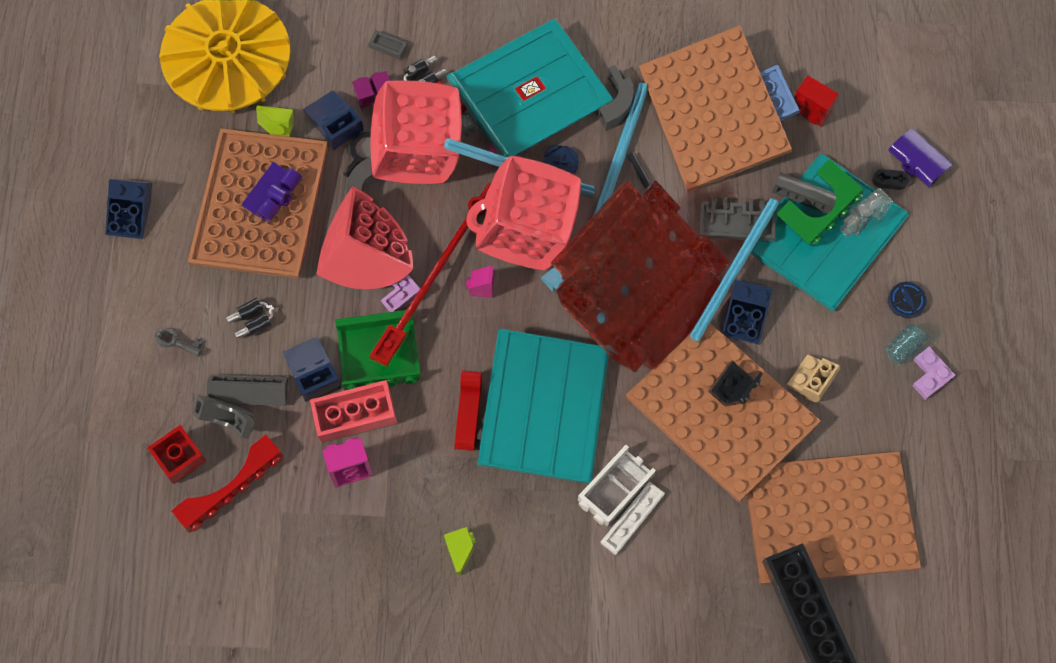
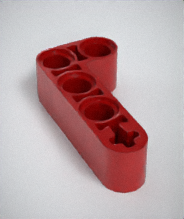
[454,370,482,451]

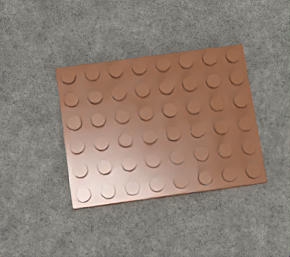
[639,25,792,192]
[188,128,329,279]
[625,323,821,503]
[747,452,921,585]

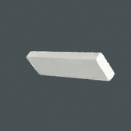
[600,481,665,555]

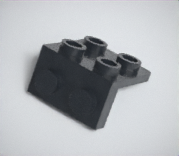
[708,361,763,406]

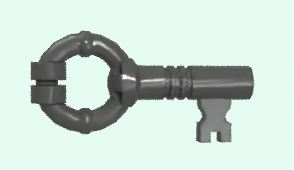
[155,328,203,357]

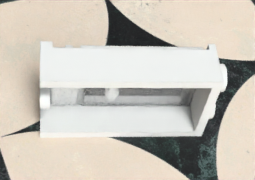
[578,445,656,527]

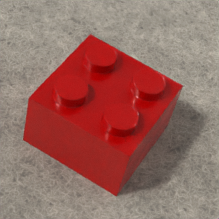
[794,75,839,127]
[147,425,206,484]

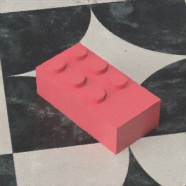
[310,380,398,443]

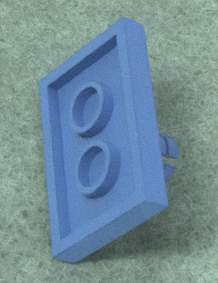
[760,65,800,121]

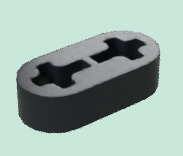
[872,169,909,190]

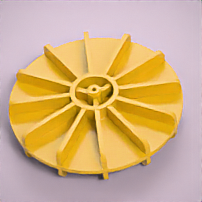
[159,0,290,114]

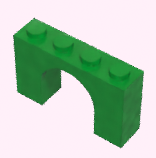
[777,159,864,247]

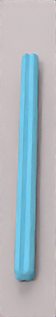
[592,83,648,226]
[444,138,595,197]
[690,198,779,342]

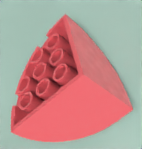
[316,186,413,289]

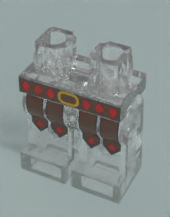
[840,188,893,238]

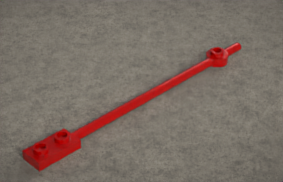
[370,183,491,367]

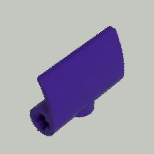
[888,129,952,188]
[242,162,302,222]

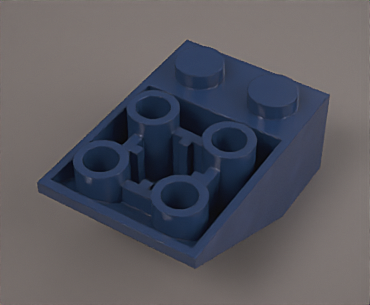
[303,90,364,149]
[105,179,152,239]
[722,278,773,345]
[282,336,341,402]

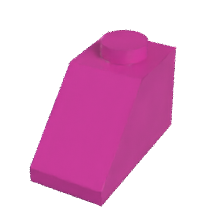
[466,266,495,298]

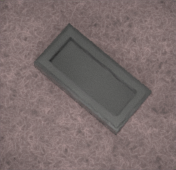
[368,30,408,60]

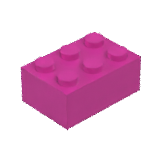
[322,438,373,488]

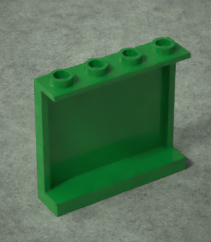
[335,310,421,391]

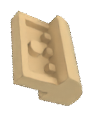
[787,354,840,402]

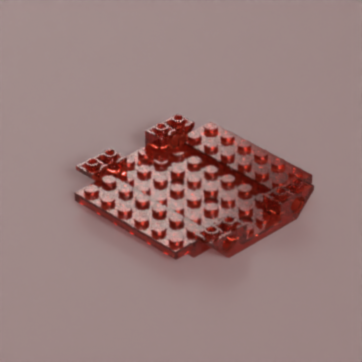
[551,180,730,372]

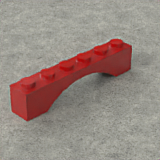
[171,434,283,533]

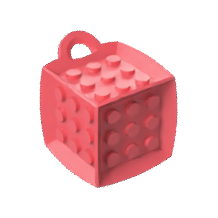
[371,81,462,184]
[466,156,581,270]

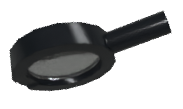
[343,132,371,178]

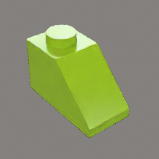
[256,106,294,137]
[444,527,476,577]

